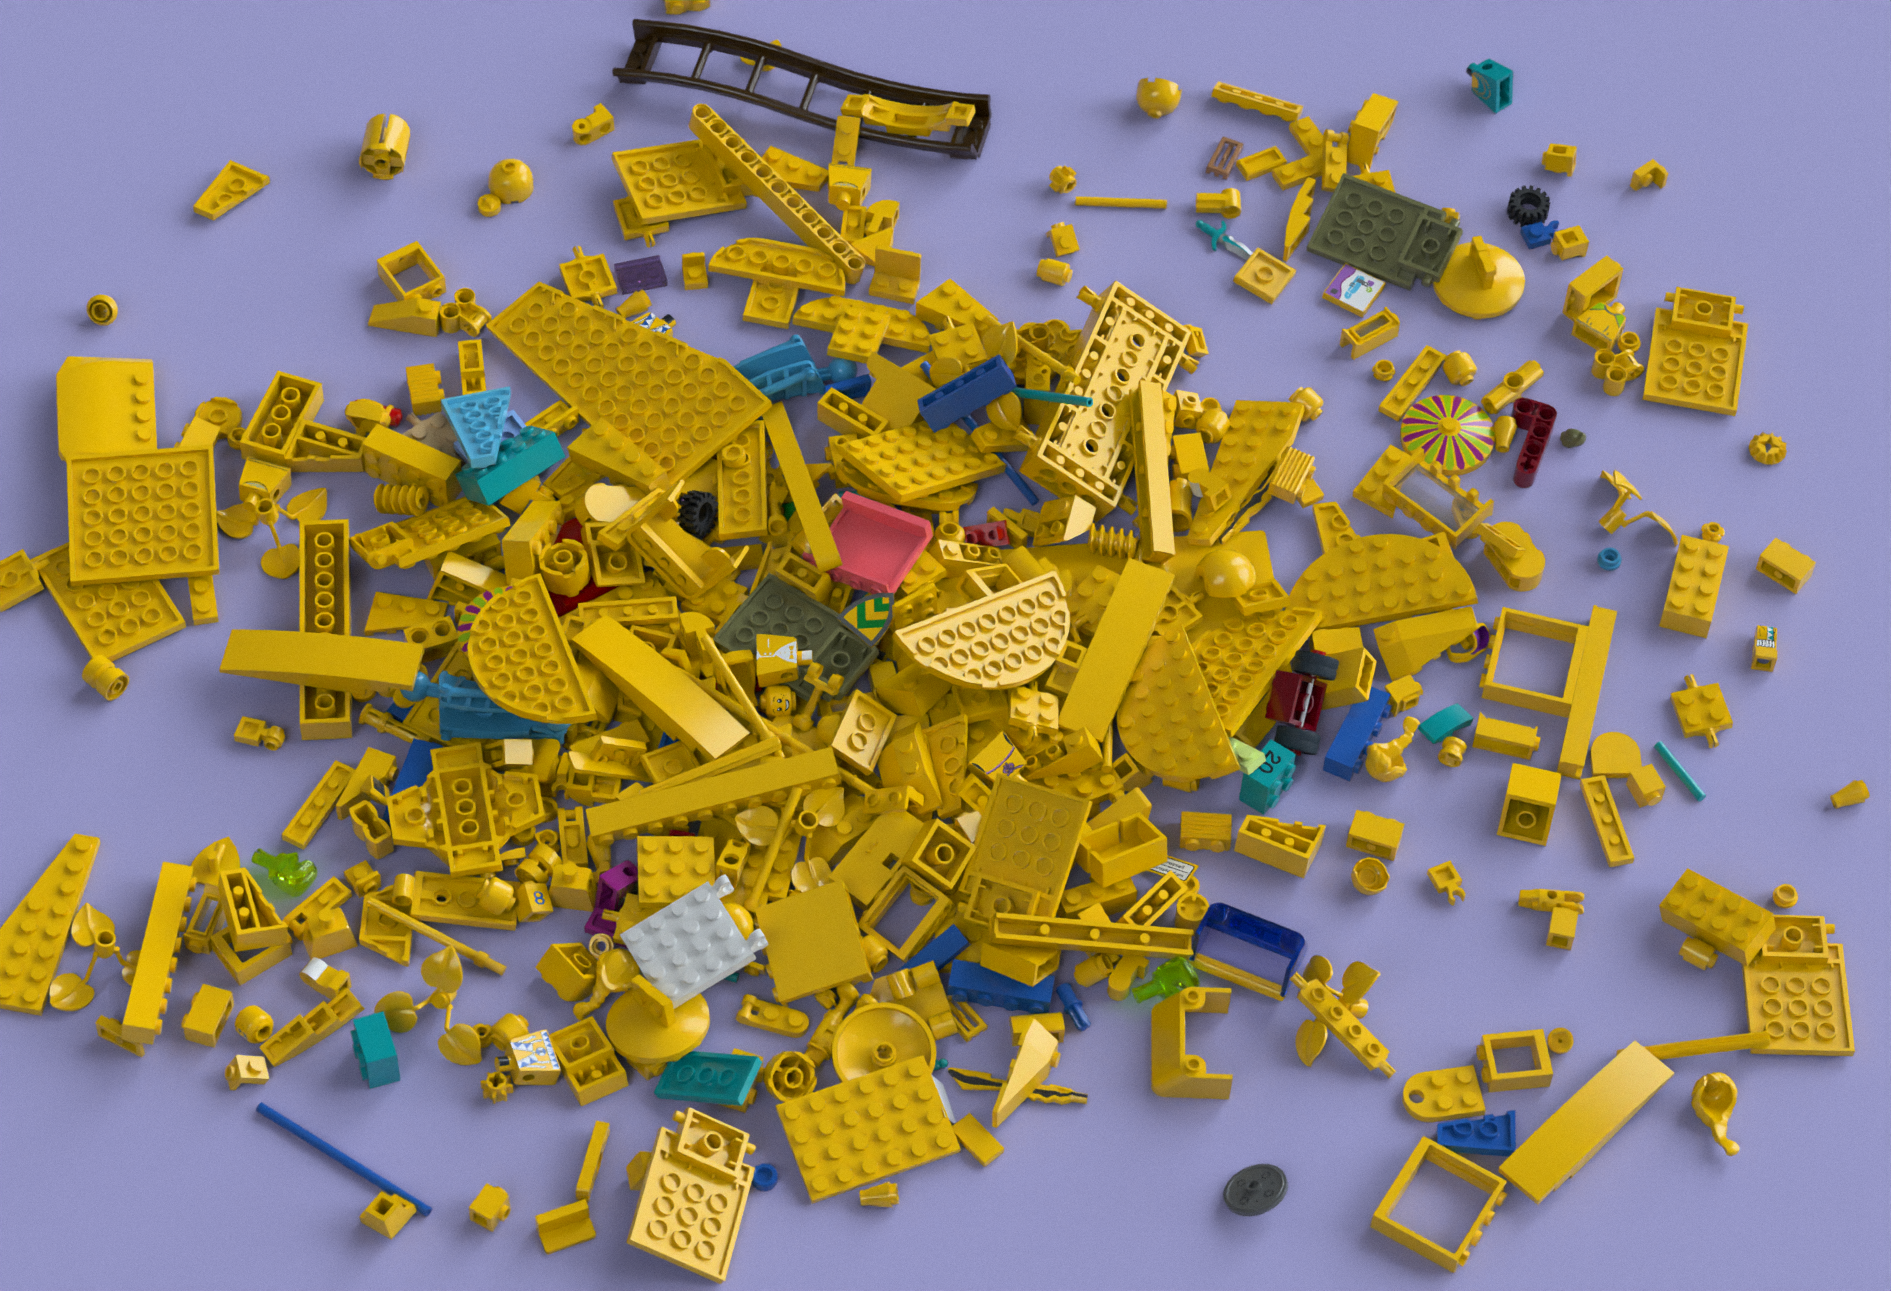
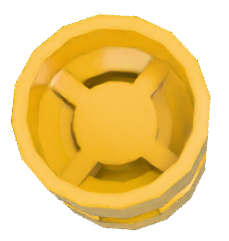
[82,655,130,701]
[515,844,562,883]

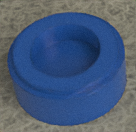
[752,1164,778,1191]

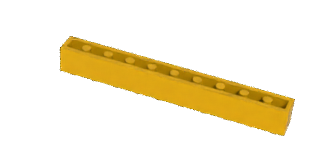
[585,747,841,846]

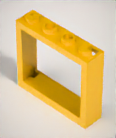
[1479,607,1589,718]
[1370,1136,1507,1273]

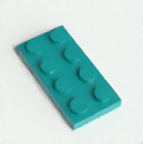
[654,1051,762,1106]

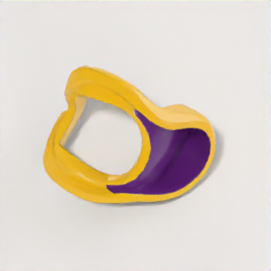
[1446,623,1490,663]

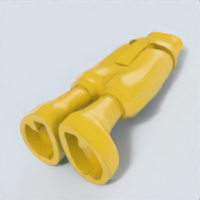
[804,983,878,1067]

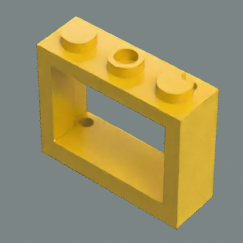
[858,865,956,963]

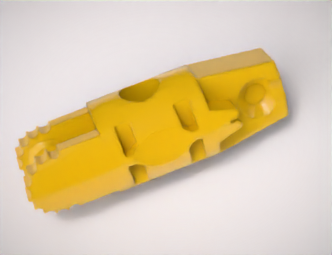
[1518,888,1584,914]

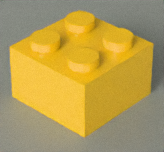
[900,818,977,892]

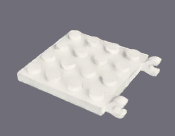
[620,874,769,1009]

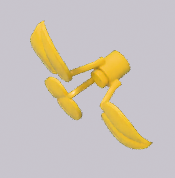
[929,321,1022,431]
[1598,469,1678,547]
[217,488,327,579]
[734,786,845,892]
[50,903,141,1011]
[374,945,482,1065]
[1295,955,1381,1067]

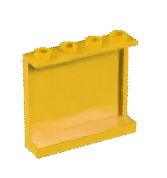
[753,879,873,1008]

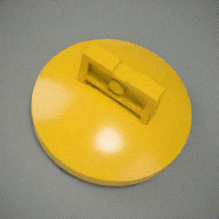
[1433,236,1525,320]
[606,974,710,1064]

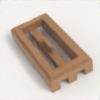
[1206,137,1244,180]

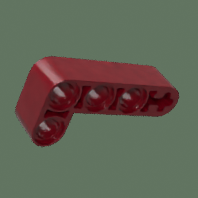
[1511,397,1557,488]

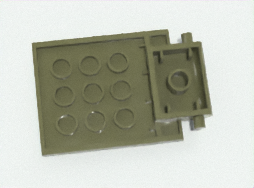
[1307,173,1463,291]
[713,573,879,702]

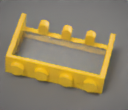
[1382,447,1494,550]

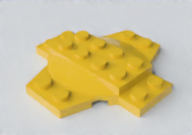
[386,742,545,878]

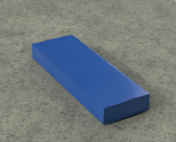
[895,924,971,972]

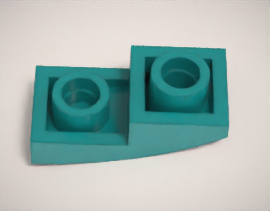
[1418,703,1474,744]

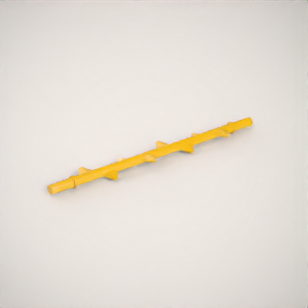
[672,663,875,794]

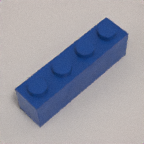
[917,354,1017,433]
[1323,686,1392,782]
[382,738,443,834]
[947,959,1055,1014]

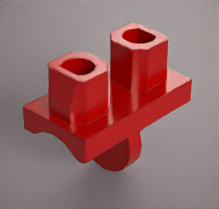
[963,520,1010,547]

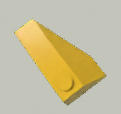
[1373,606,1479,682]
[577,654,619,724]
[992,1017,1061,1128]

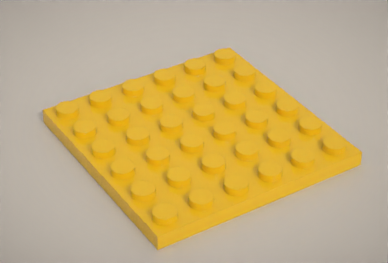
[66,445,220,586]

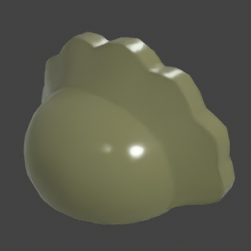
[1560,429,1586,448]

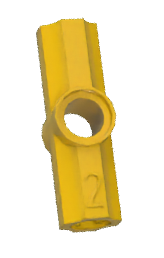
[1481,360,1544,415]

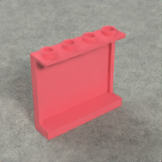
[802,491,933,595]

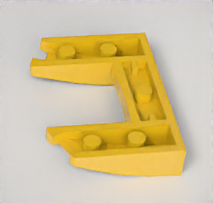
[749,538,855,614]

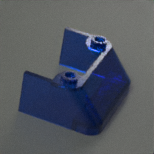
[1189,903,1308,997]

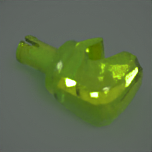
[252,848,318,897]
[1132,956,1200,1004]

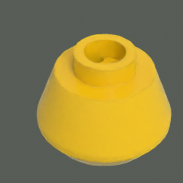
[86,294,118,326]

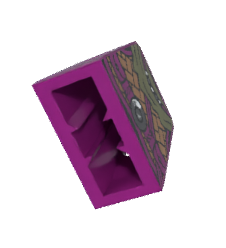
[595,860,638,912]

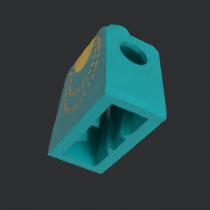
[1466,59,1513,113]

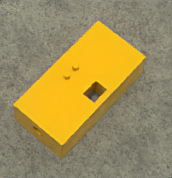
[828,811,924,911]

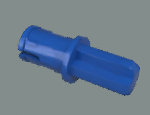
[1055,983,1091,1031]

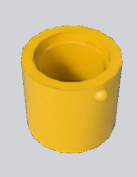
[1174,893,1209,937]

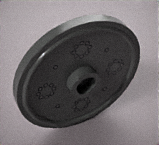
[1223,1164,1288,1216]

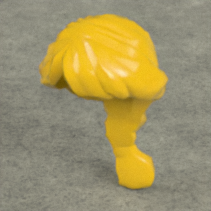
[1365,716,1420,783]
[572,948,640,1020]
[1691,1072,1740,1156]

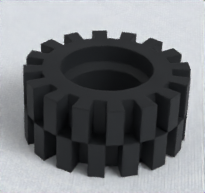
[1507,185,1550,227]
[677,490,718,536]

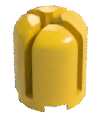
[359,113,411,180]

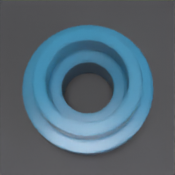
[1597,547,1622,571]

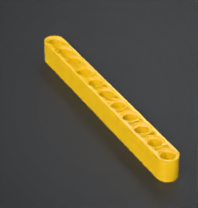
[688,104,865,284]
[762,401,843,573]

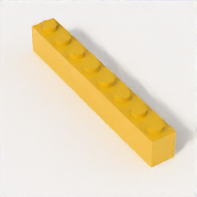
[122,862,197,1045]

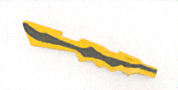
[1217,459,1282,545]
[948,1067,1088,1105]

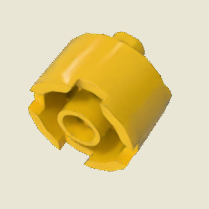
[539,539,591,597]

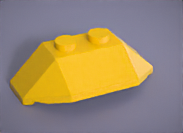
[877,722,944,816]
[809,794,880,868]

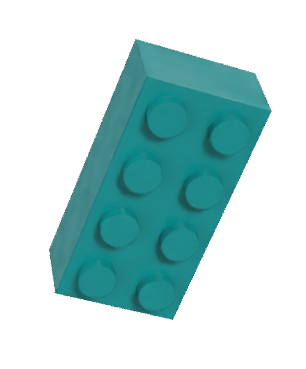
[455,426,566,506]

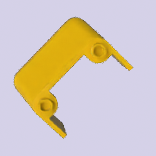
[626,479,750,600]
[1151,987,1233,1099]

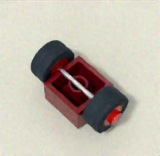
[1265,649,1339,756]

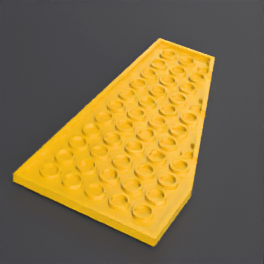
[486,281,773,492]

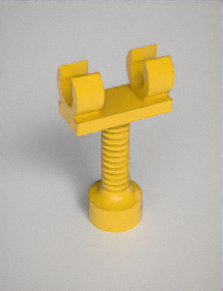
[767,479,788,536]
[792,662,844,732]

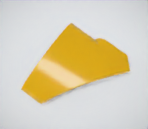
[870,961,958,1041]

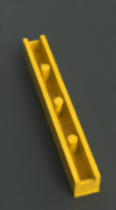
[1129,380,1175,565]
[1556,605,1617,780]
[988,912,1194,960]

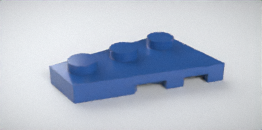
[1436,1110,1516,1157]

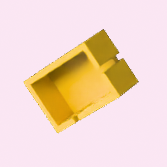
[1076,812,1167,888]

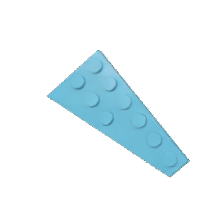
[441,386,511,469]

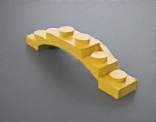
[840,94,975,137]

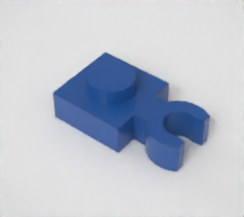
[1520,220,1563,250]

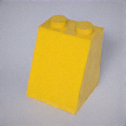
[1497,763,1561,846]

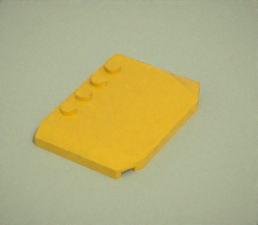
[56,356,157,464]

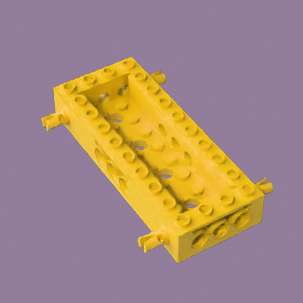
[1013,280,1200,522]

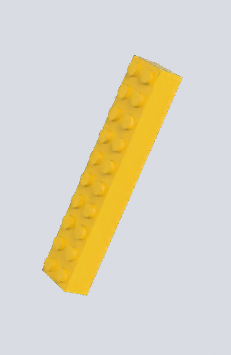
[299,519,352,740]

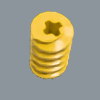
[373,483,429,516]
[1087,523,1140,559]

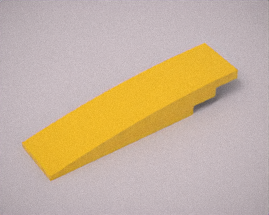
[1058,558,1175,743]
[570,614,750,761]
[219,629,424,695]
[1498,1041,1675,1205]

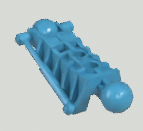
[733,334,858,403]
[400,670,572,745]

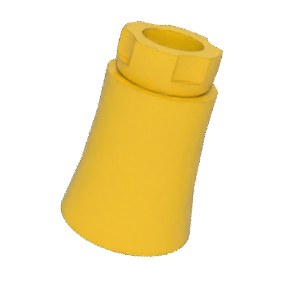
[1169,478,1193,532]

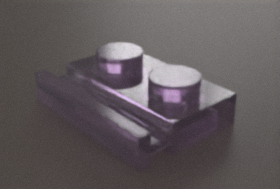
[614,255,668,295]

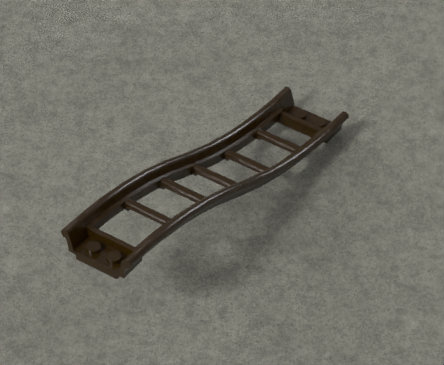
[612,19,992,160]

